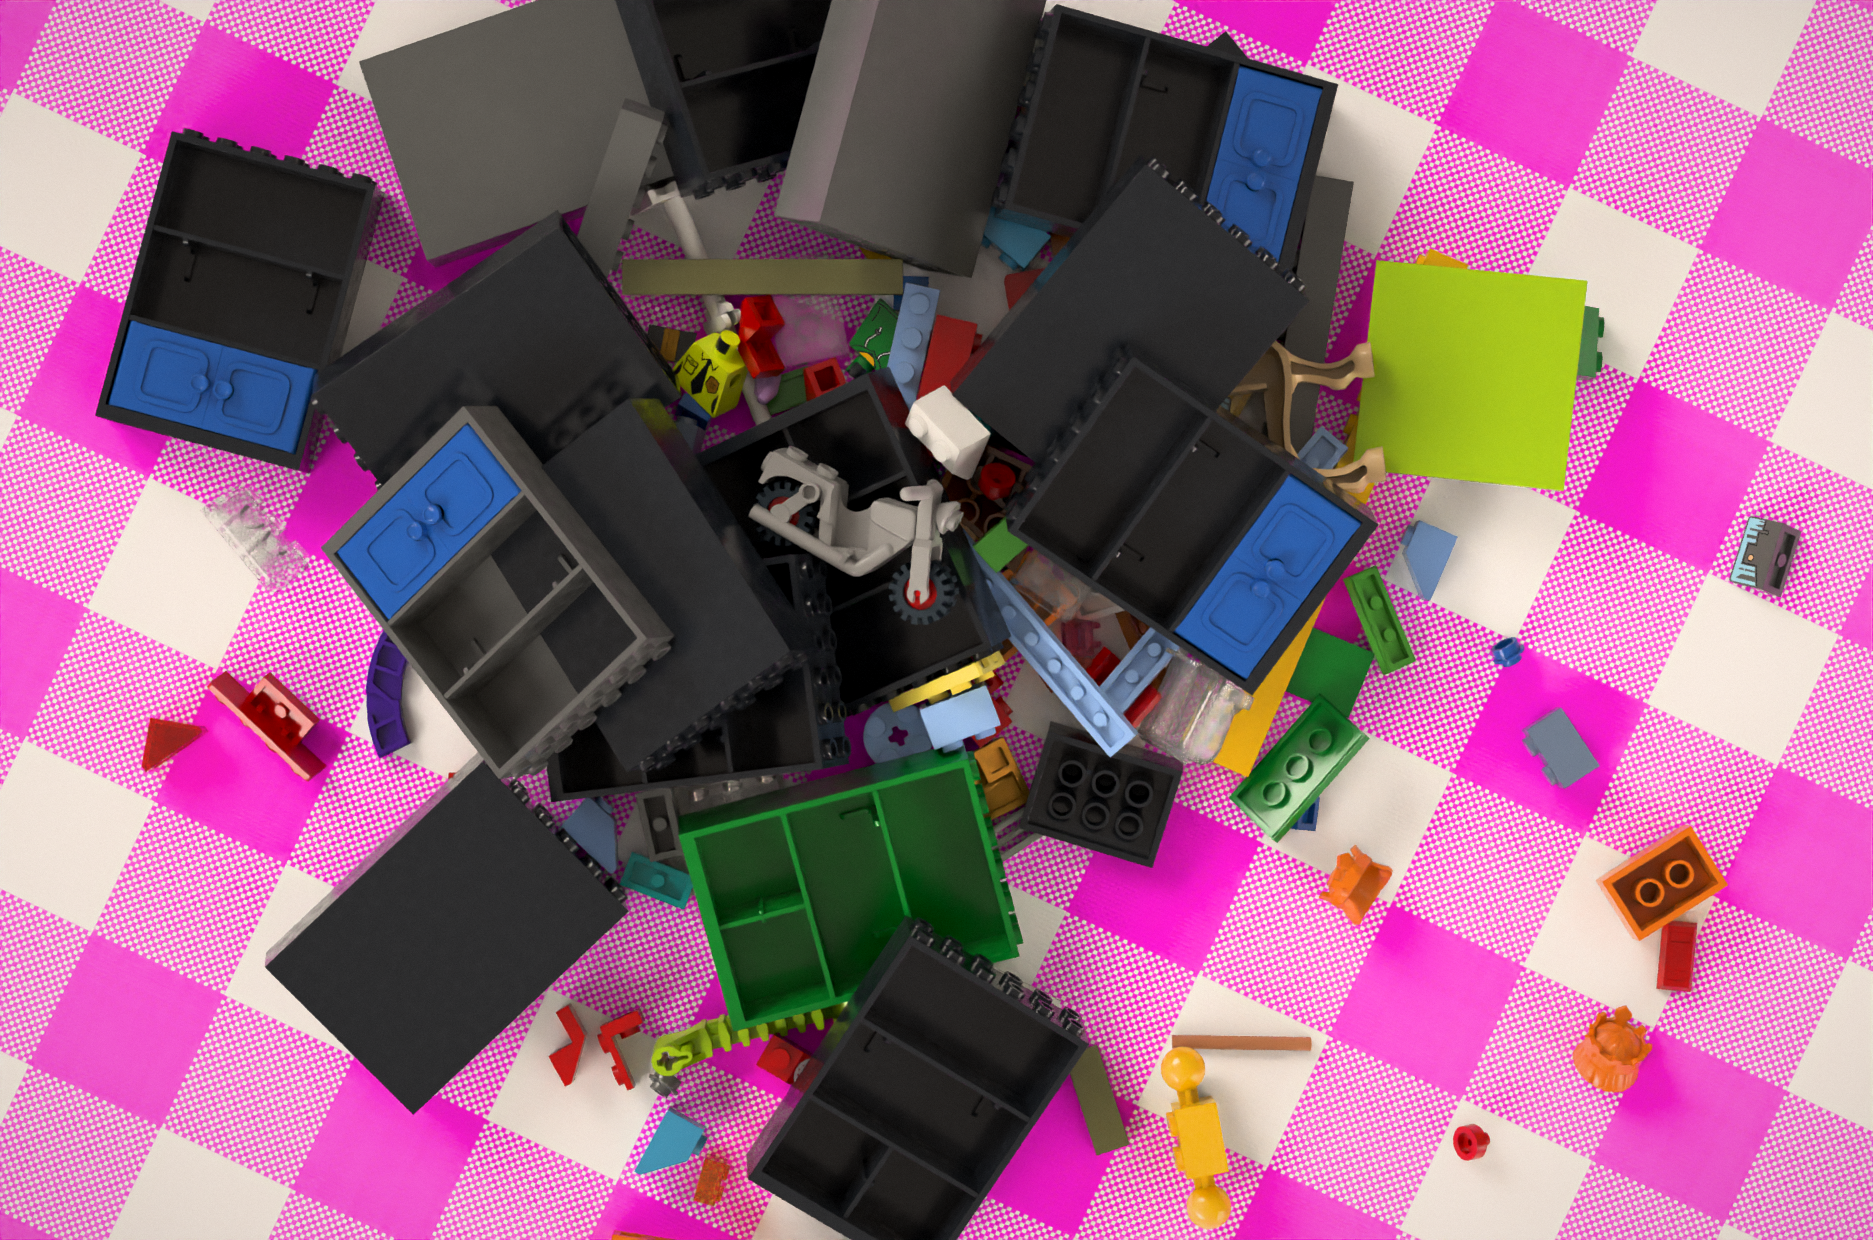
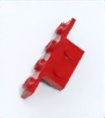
[207,671,326,781]

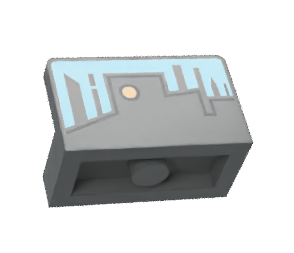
[1729,516,1802,597]

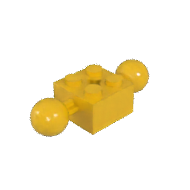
[1161,1046,1231,1229]

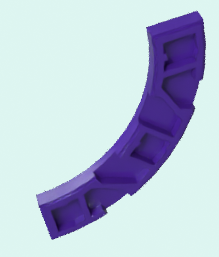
[366,630,412,758]

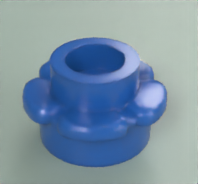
[1491,637,1525,667]

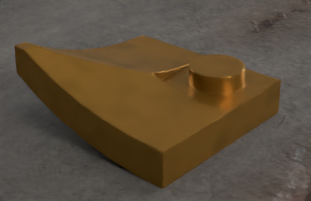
[973,737,1029,820]

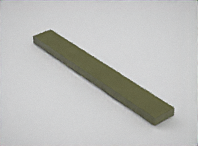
[622,259,903,296]

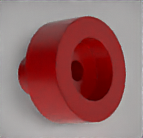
[978,463,1016,500]
[1453,1124,1490,1161]

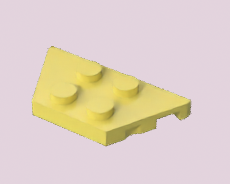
[888,650,1005,713]

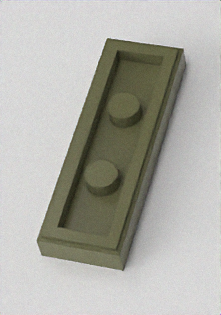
[1070,1044,1130,1155]

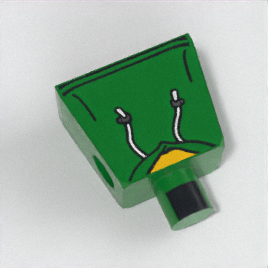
[845,298,929,379]

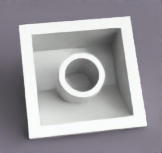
[905,385,991,480]

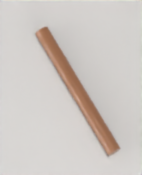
[1172,1035,1311,1051]

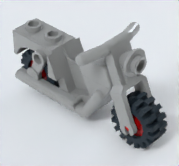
[749,446,963,625]

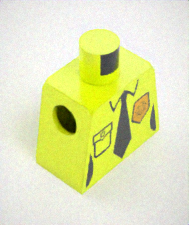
[673,330,748,418]

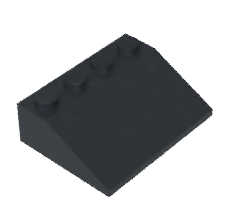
[1019,721,1184,868]

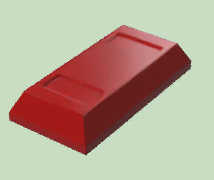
[1656,921,1698,992]

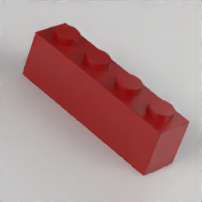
[917,314,983,462]

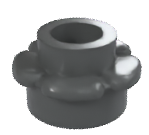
[649,1071,681,1098]

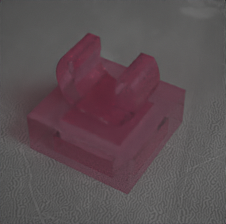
[1061,617,1101,657]

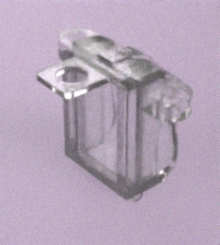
[1138,647,1255,765]

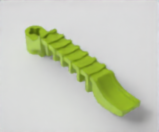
[651,1002,848,1076]

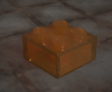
[693,1153,731,1206]

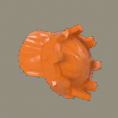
[1319,845,1393,925]
[1573,1005,1652,1093]

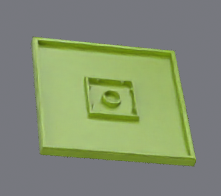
[1353,260,1588,491]

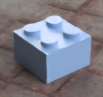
[919,681,1001,753]

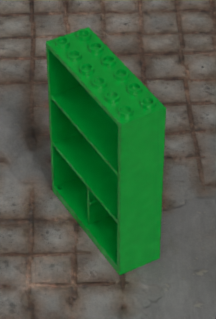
[678,741,1024,1032]

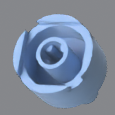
[863,703,932,764]

